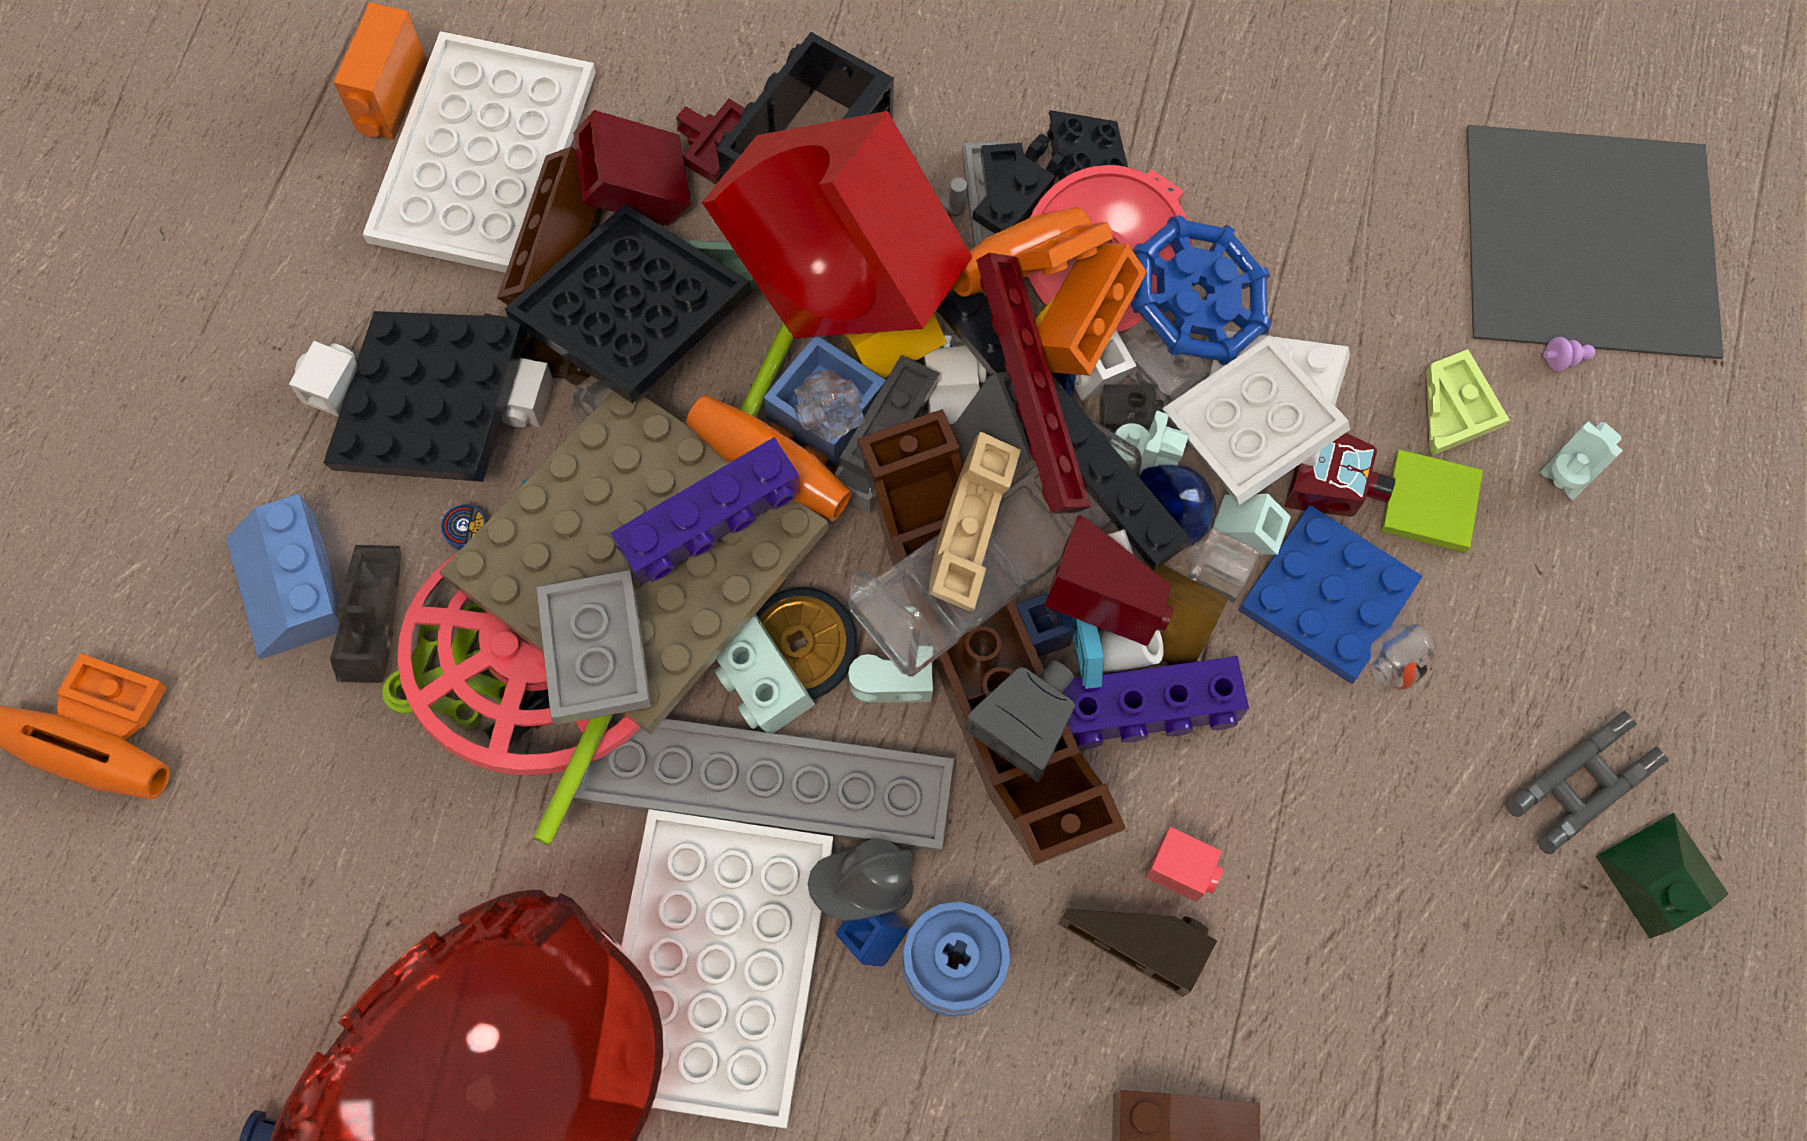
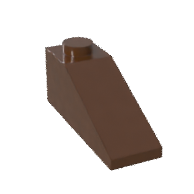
[1112,1090,1260,1141]

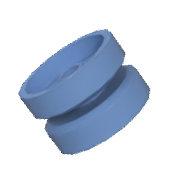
[902,901,1010,1017]

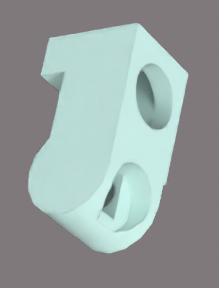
[848,647,933,703]

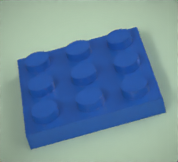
[1238,505,1423,684]

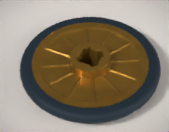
[756,587,857,699]

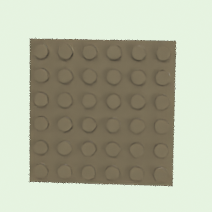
[440,391,829,735]

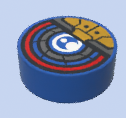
[441,505,487,550]

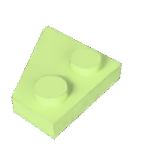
[1426,349,1510,456]

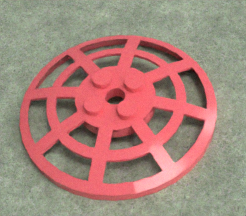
[397,553,641,775]

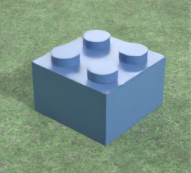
[763,337,886,466]

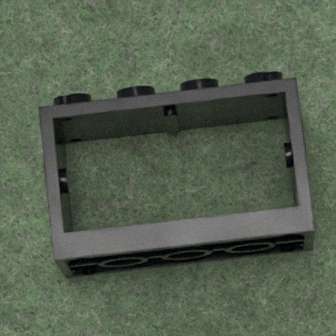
[716,32,894,178]

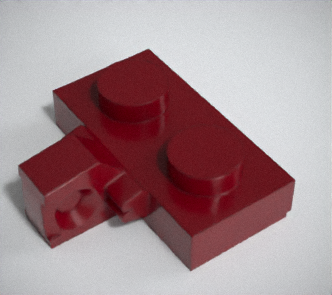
[676,98,744,184]

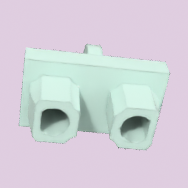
[1113,411,1189,484]
[1540,421,1623,501]

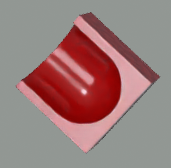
[702,111,972,338]

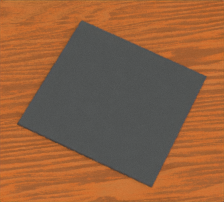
[1467,125,1723,359]

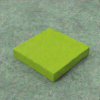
[1380,449,1483,553]

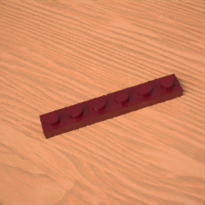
[976,252,1091,514]

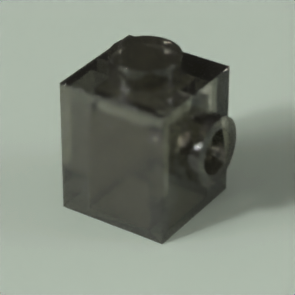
[1098,384,1164,442]

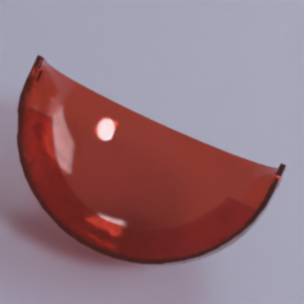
[270,890,663,1141]

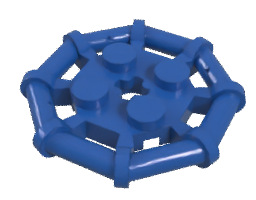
[1131,215,1271,365]

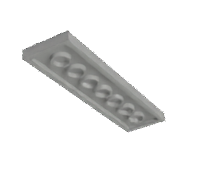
[573,713,954,853]

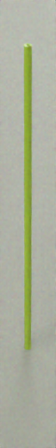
[533,322,794,846]

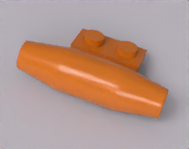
[952,207,1113,296]
[686,395,852,521]
[0,653,170,800]

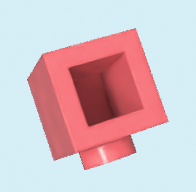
[1145,827,1224,902]

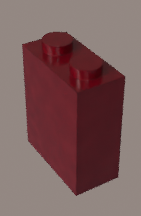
[573,110,690,225]

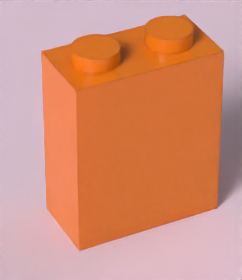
[334,2,428,139]

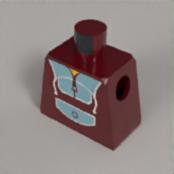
[1284,433,1396,517]

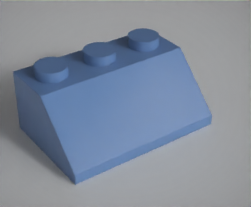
[226,494,348,659]

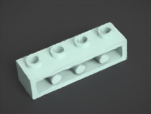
[714,614,815,733]

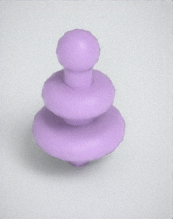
[1543,337,1595,372]

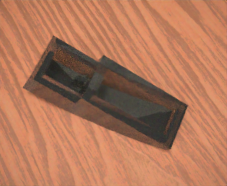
[330,545,401,683]

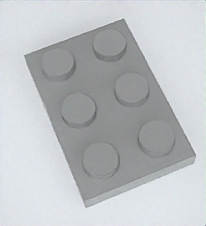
[536,570,651,725]

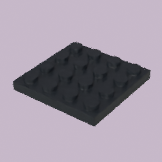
[505,204,752,404]
[323,311,528,482]

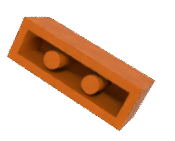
[1038,243,1147,376]

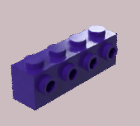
[611,437,800,586]
[1063,656,1249,749]

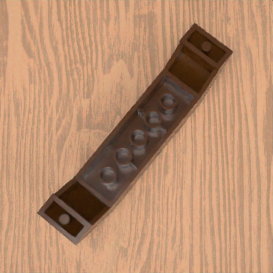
[858,409,1126,866]

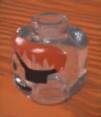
[1368,623,1436,690]

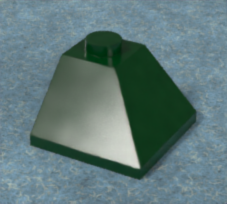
[1596,813,1728,939]

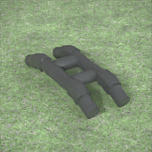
[1507,710,1669,854]

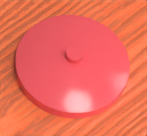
[1028,165,1192,334]

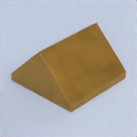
[1145,563,1228,665]

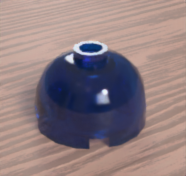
[1139,464,1216,549]

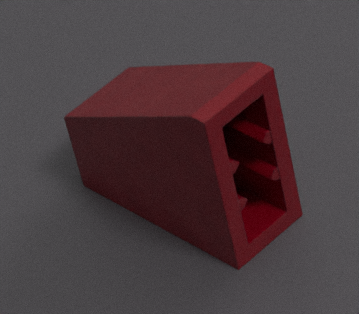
[1044,515,1174,647]

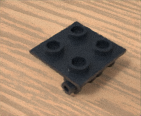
[1047,110,1128,181]

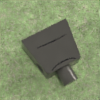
[965,661,1075,782]

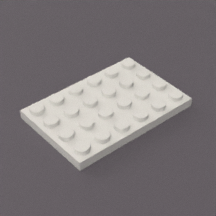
[362,31,596,273]
[591,809,834,1129]

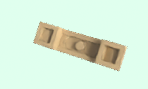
[929,432,1021,612]

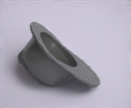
[807,839,913,921]

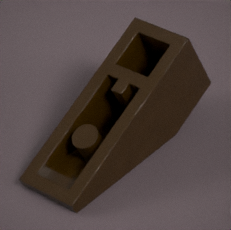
[1058,909,1217,997]

